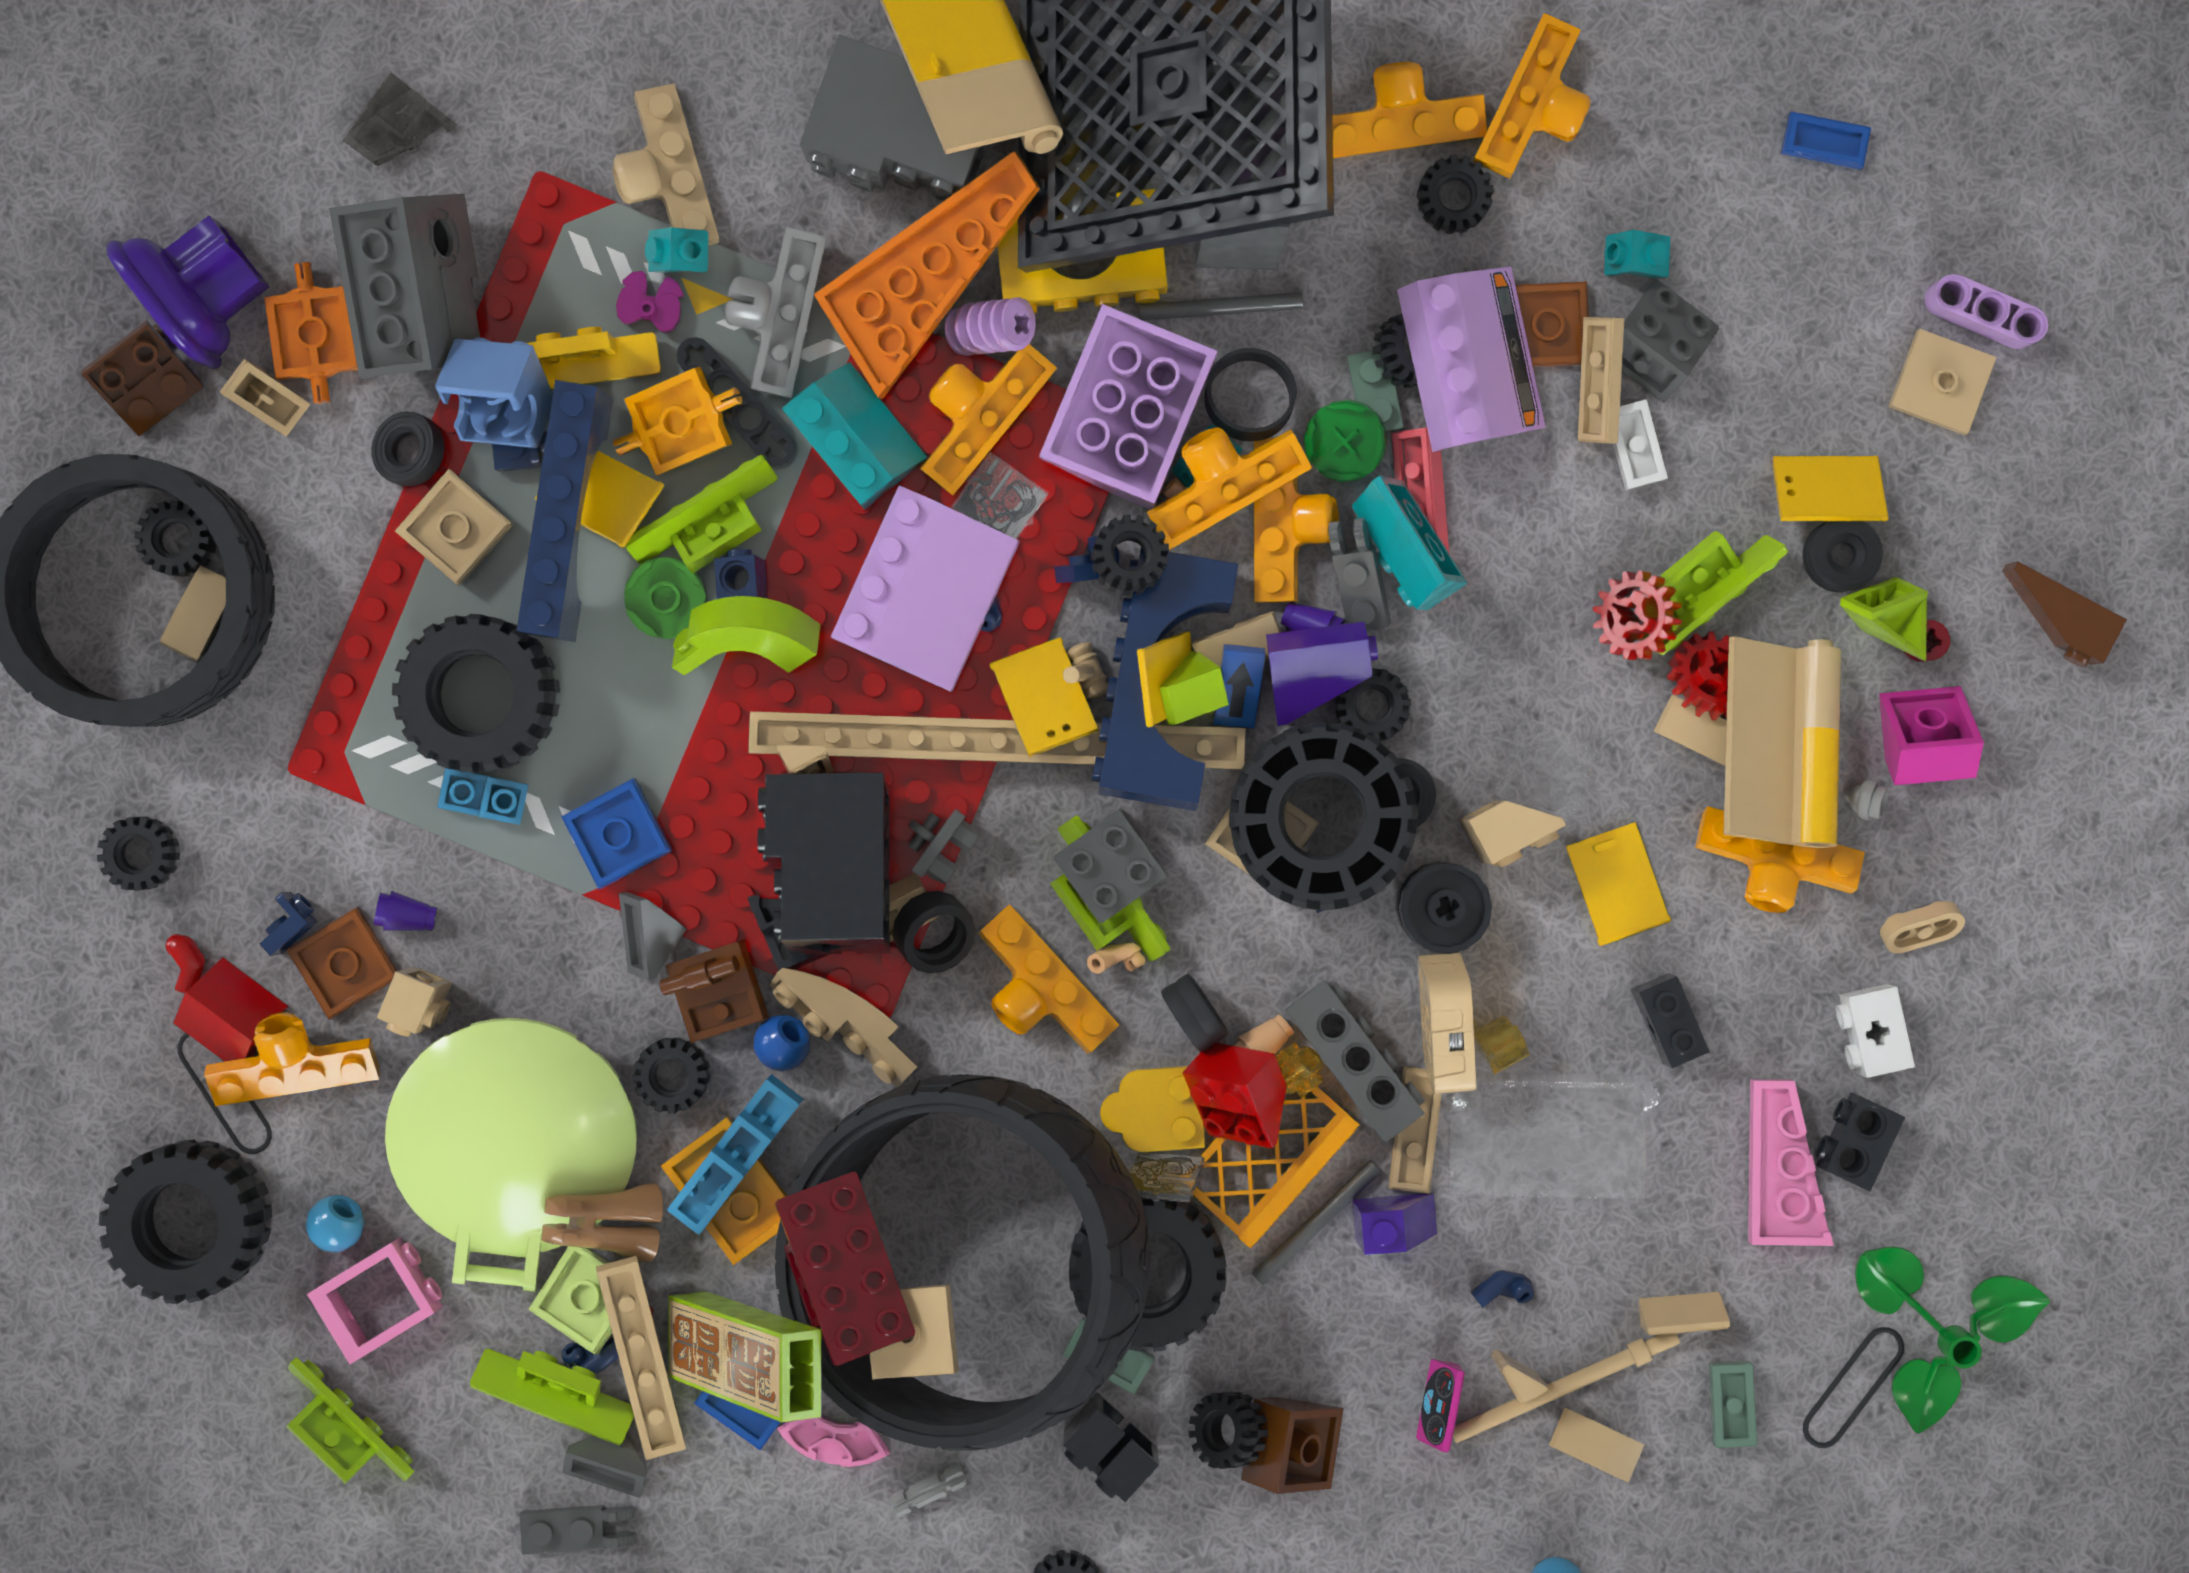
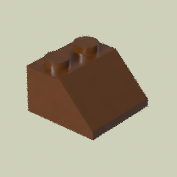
[1241,1397,1344,1494]

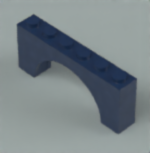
[516,380,613,642]
[1092,547,1238,811]

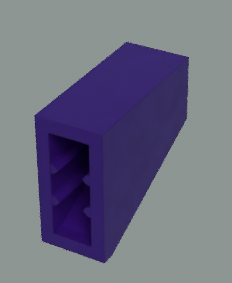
[1266,621,1378,726]
[1352,1193,1437,1255]

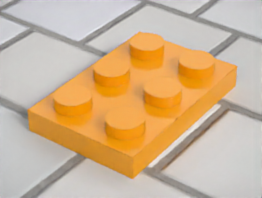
[661,1116,788,1265]

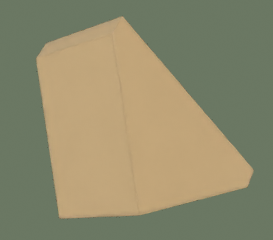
[220,359,310,437]

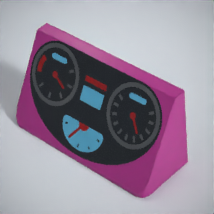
[1416,1359,1465,1453]

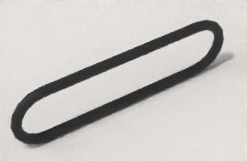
[177,1033,272,1154]
[1803,1327,1904,1448]

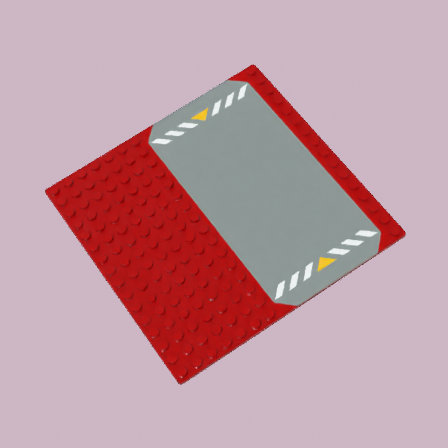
[288,171,1109,1018]

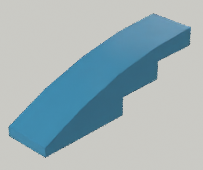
[667,1074,804,1235]

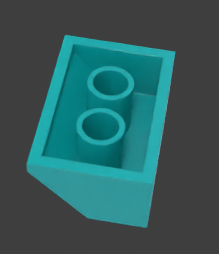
[782,362,928,510]
[1352,475,1468,611]

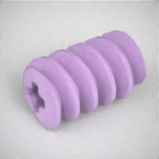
[944,297,1036,356]

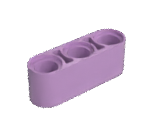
[1924,274,2048,349]

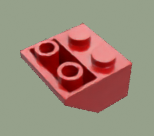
[1182,1043,1287,1149]

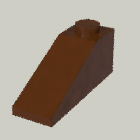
[2002,561,2127,668]

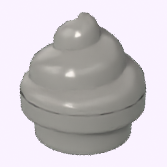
[1843,779,1889,821]

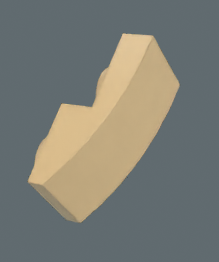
[160,565,226,663]
[1192,611,1281,667]
[1654,695,1727,767]
[1549,1408,1644,1483]

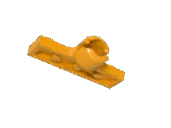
[1473,13,1591,179]
[1333,61,1487,158]
[920,344,1057,496]
[1146,427,1312,550]
[1254,437,1339,603]
[1695,806,1865,913]
[977,904,1119,1054]
[204,1012,380,1106]

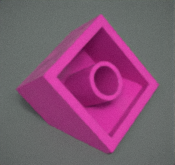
[1879,686,1984,785]

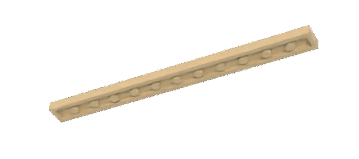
[749,711,1246,770]

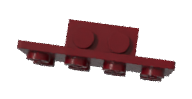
[775,1172,915,1366]

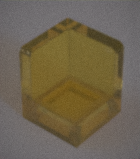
[1473,1016,1530,1075]

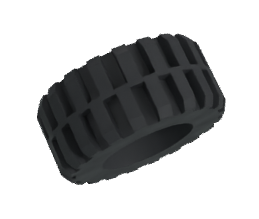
[392,614,560,773]
[99,1139,272,1304]
[1069,1187,1227,1352]

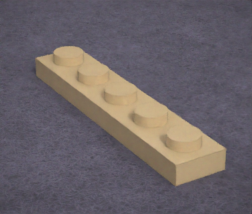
[596,1256,686,1460]

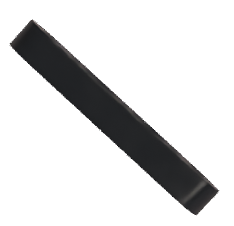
[676,337,797,469]

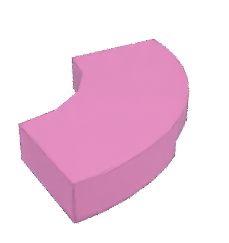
[777,1414,890,1467]

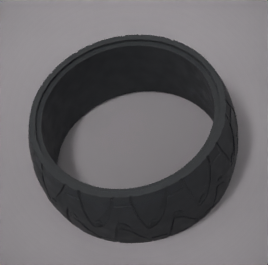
[775,1074,1151,1451]

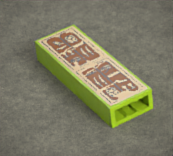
[668,1292,821,1423]

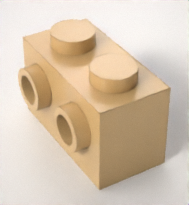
[377,967,452,1037]

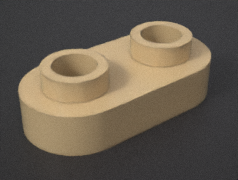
[1880,901,1965,953]

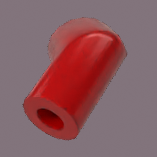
[165,934,205,994]

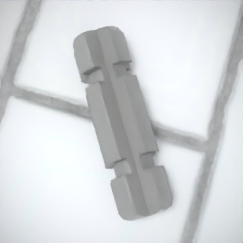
[889,1464,967,1517]

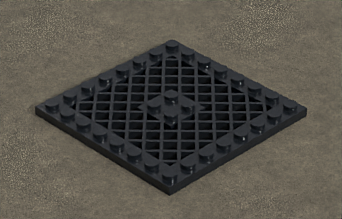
[1018,0,1334,273]

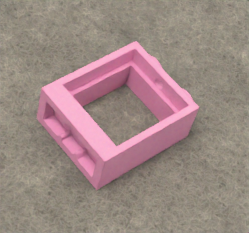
[307,1237,443,1364]

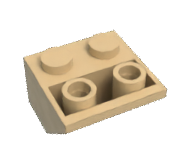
[1459,800,1566,867]

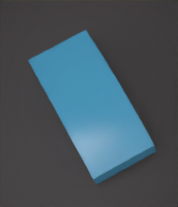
[437,768,528,825]

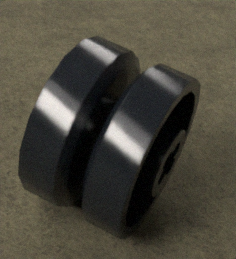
[1395,861,1492,954]

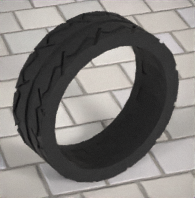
[0,454,275,727]

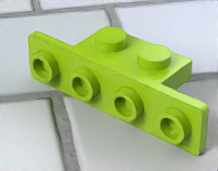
[625,455,778,574]
[1642,531,1788,655]
[1050,815,1171,962]
[470,1348,634,1446]
[286,1357,414,1484]

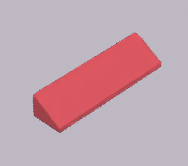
[1391,427,1449,552]

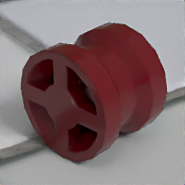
[1904,620,1950,662]

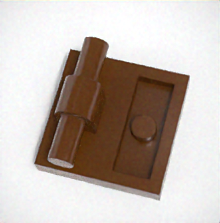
[81,320,204,437]
[659,939,769,1043]

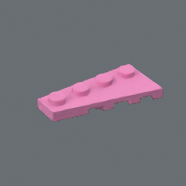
[1748,1079,1834,1246]

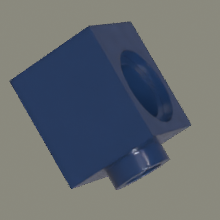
[714,549,768,599]

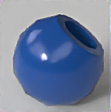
[754,1014,810,1072]

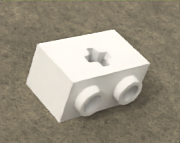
[1836,984,1915,1078]

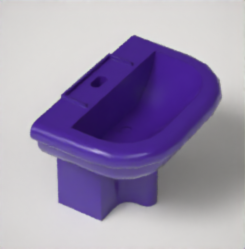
[106,216,270,369]

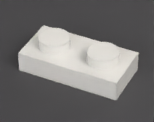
[1613,399,1668,491]

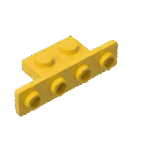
[527,327,661,389]

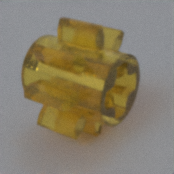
[1275,1043,1324,1097]

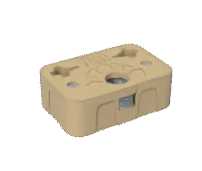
[1418,952,1476,1094]

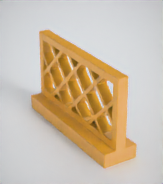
[1178,1059,1361,1249]

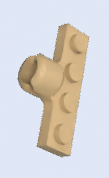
[613,83,719,246]

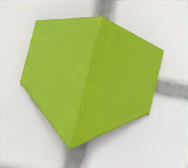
[1840,577,1928,662]

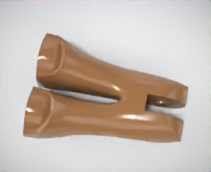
[541,1183,663,1263]

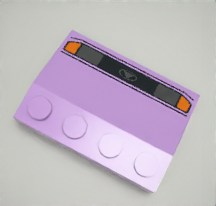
[1397,266,1546,452]

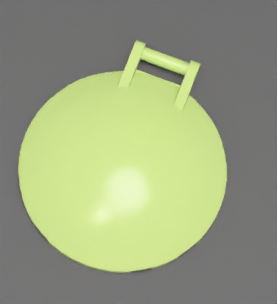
[385,1018,637,1292]

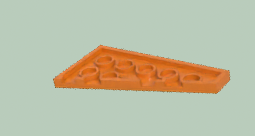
[814,151,1040,399]

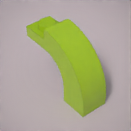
[672,596,820,676]

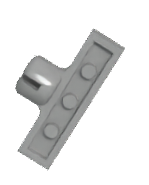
[724,227,826,399]

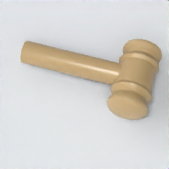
[1063,642,1109,699]

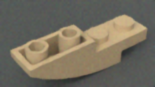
[769,968,917,1088]

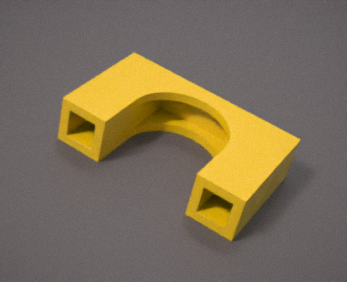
[997,189,1168,314]

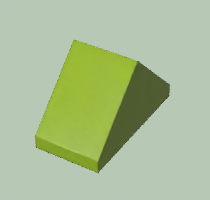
[1160,651,1229,725]

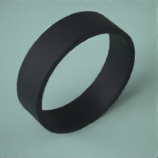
[1204,348,1297,442]

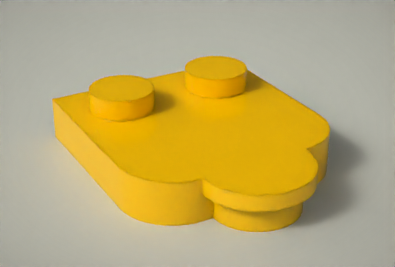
[1100,1066,1205,1152]

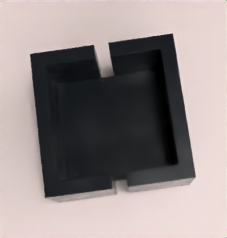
[1063,1392,1159,1502]

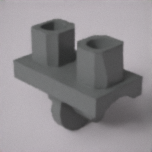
[908,809,981,884]

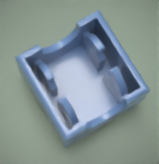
[435,338,553,448]

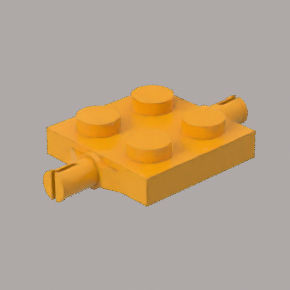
[613,367,742,476]

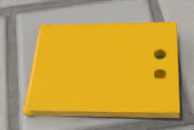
[535,451,664,548]
[1773,455,1889,522]
[1137,631,1192,727]
[990,637,1098,757]
[1566,822,1671,946]

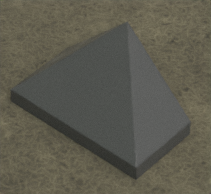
[619,892,687,980]
[562,1434,647,1498]

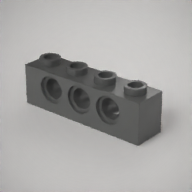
[1285,980,1425,1143]

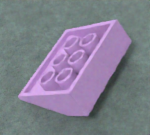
[1039,304,1217,510]
[831,485,1020,692]

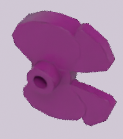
[616,271,684,334]

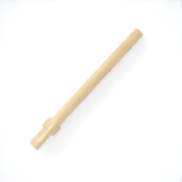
[1453,1333,1680,1443]

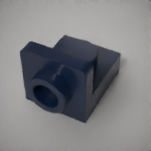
[492,431,547,472]
[1054,536,1119,583]
[259,892,317,956]

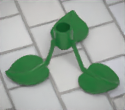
[1855,1246,2050,1434]

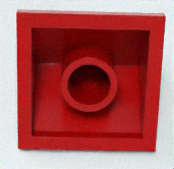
[173,957,289,1062]

